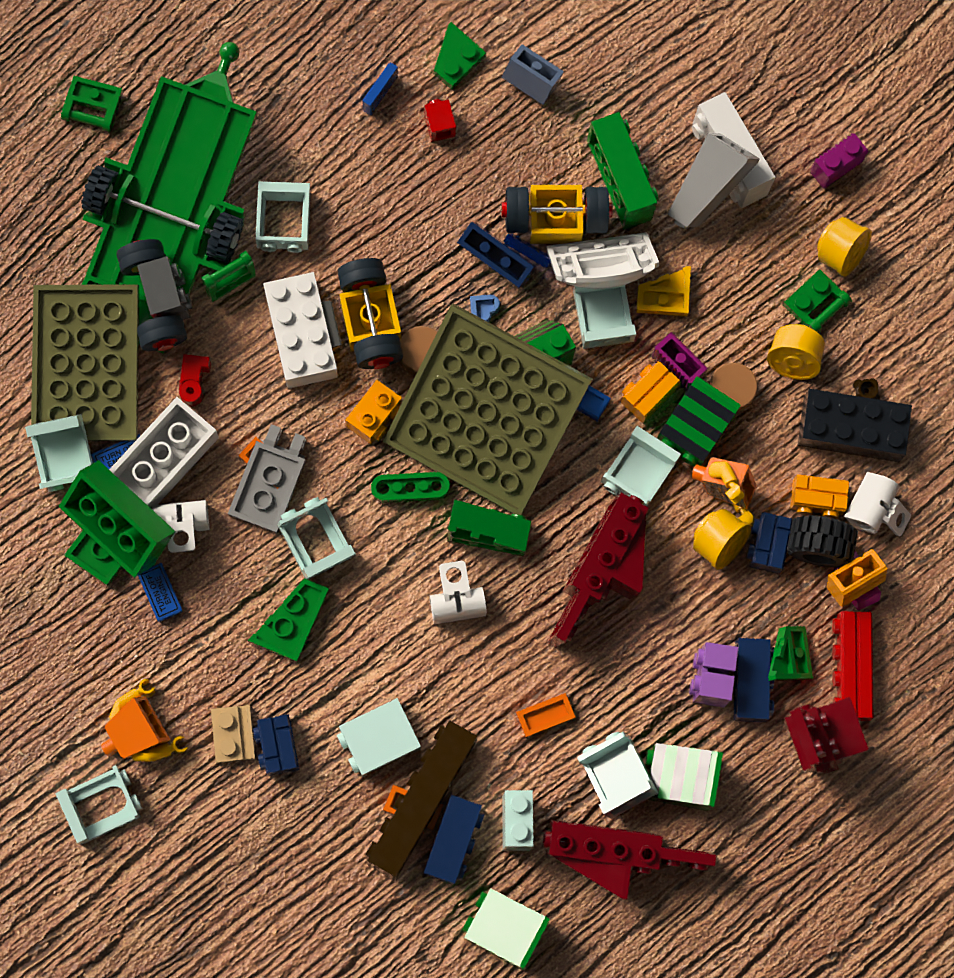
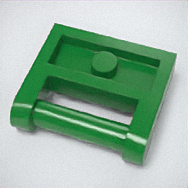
[61,76,123,133]
[201,251,256,302]
[783,269,852,333]

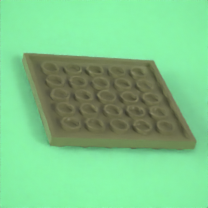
[383,303,593,515]

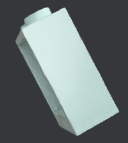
[256,181,311,253]

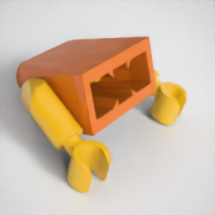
[692,457,757,526]
[101,679,188,762]

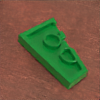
[248,578,329,662]

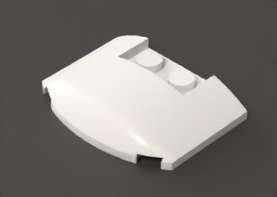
[547,232,659,289]

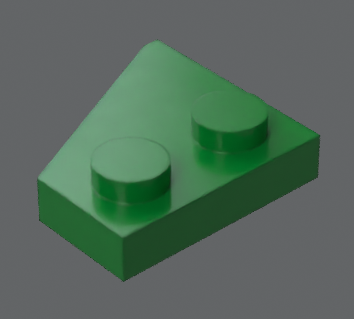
[434,22,486,90]
[768,626,813,681]

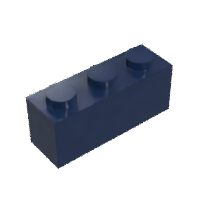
[457,221,537,288]
[733,638,774,723]
[424,795,485,885]

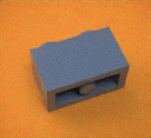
[501,44,564,105]

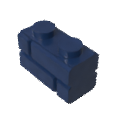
[746,512,793,574]
[253,714,300,776]

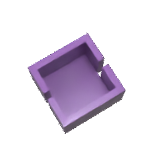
[689,642,738,707]

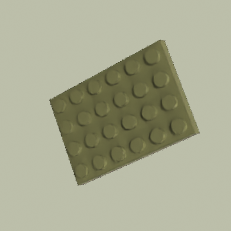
[31,285,139,441]

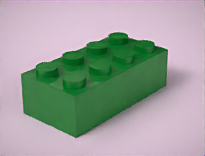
[587,112,659,230]
[58,460,176,578]

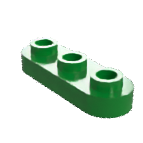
[371,472,450,503]

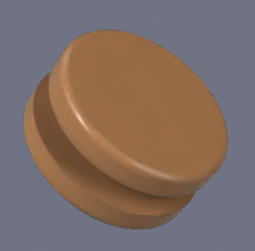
[399,326,437,376]
[709,363,758,413]

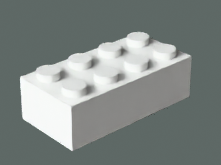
[692,92,775,208]
[263,272,338,389]
[109,397,219,509]

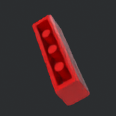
[832,611,874,721]

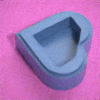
[470,295,500,322]

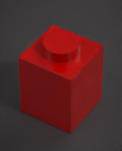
[424,99,456,142]

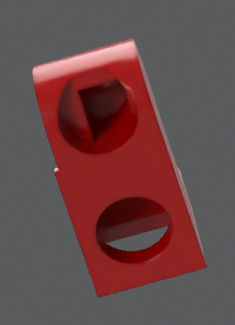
[179,354,211,407]

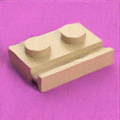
[211,705,256,764]

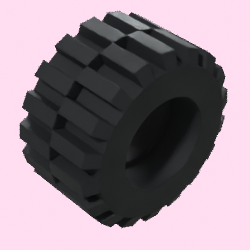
[787,515,858,567]

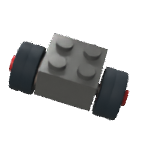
[117,239,193,351]

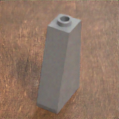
[667,133,760,229]

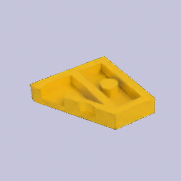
[636,266,691,316]

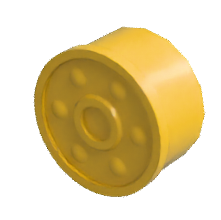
[817,217,872,277]
[767,324,826,380]
[693,509,751,570]

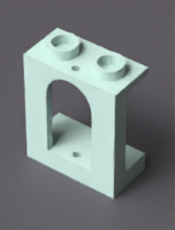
[277,497,355,580]
[55,765,142,845]

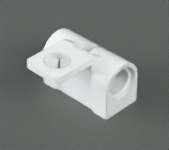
[844,472,911,536]
[152,500,210,553]
[429,561,487,625]

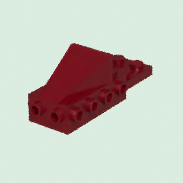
[547,492,649,647]
[785,697,869,774]
[542,820,717,899]

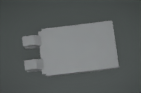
[228,424,307,534]

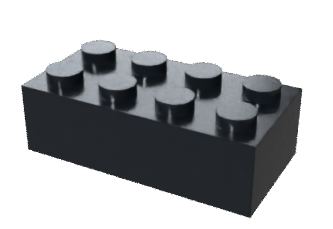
[797,388,912,462]

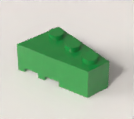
[447,499,531,557]

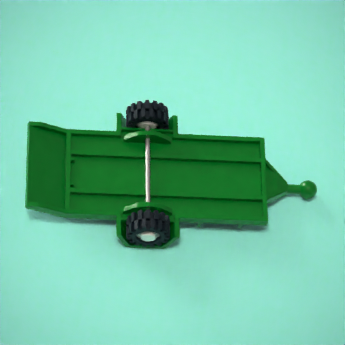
[81,42,258,354]

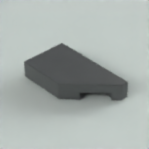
[321,300,342,348]

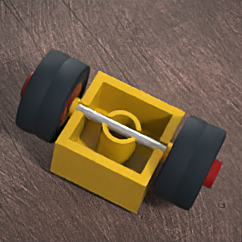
[501,185,613,244]
[338,258,403,369]

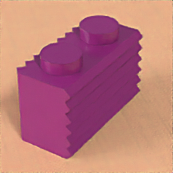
[810,133,868,189]
[652,332,708,392]

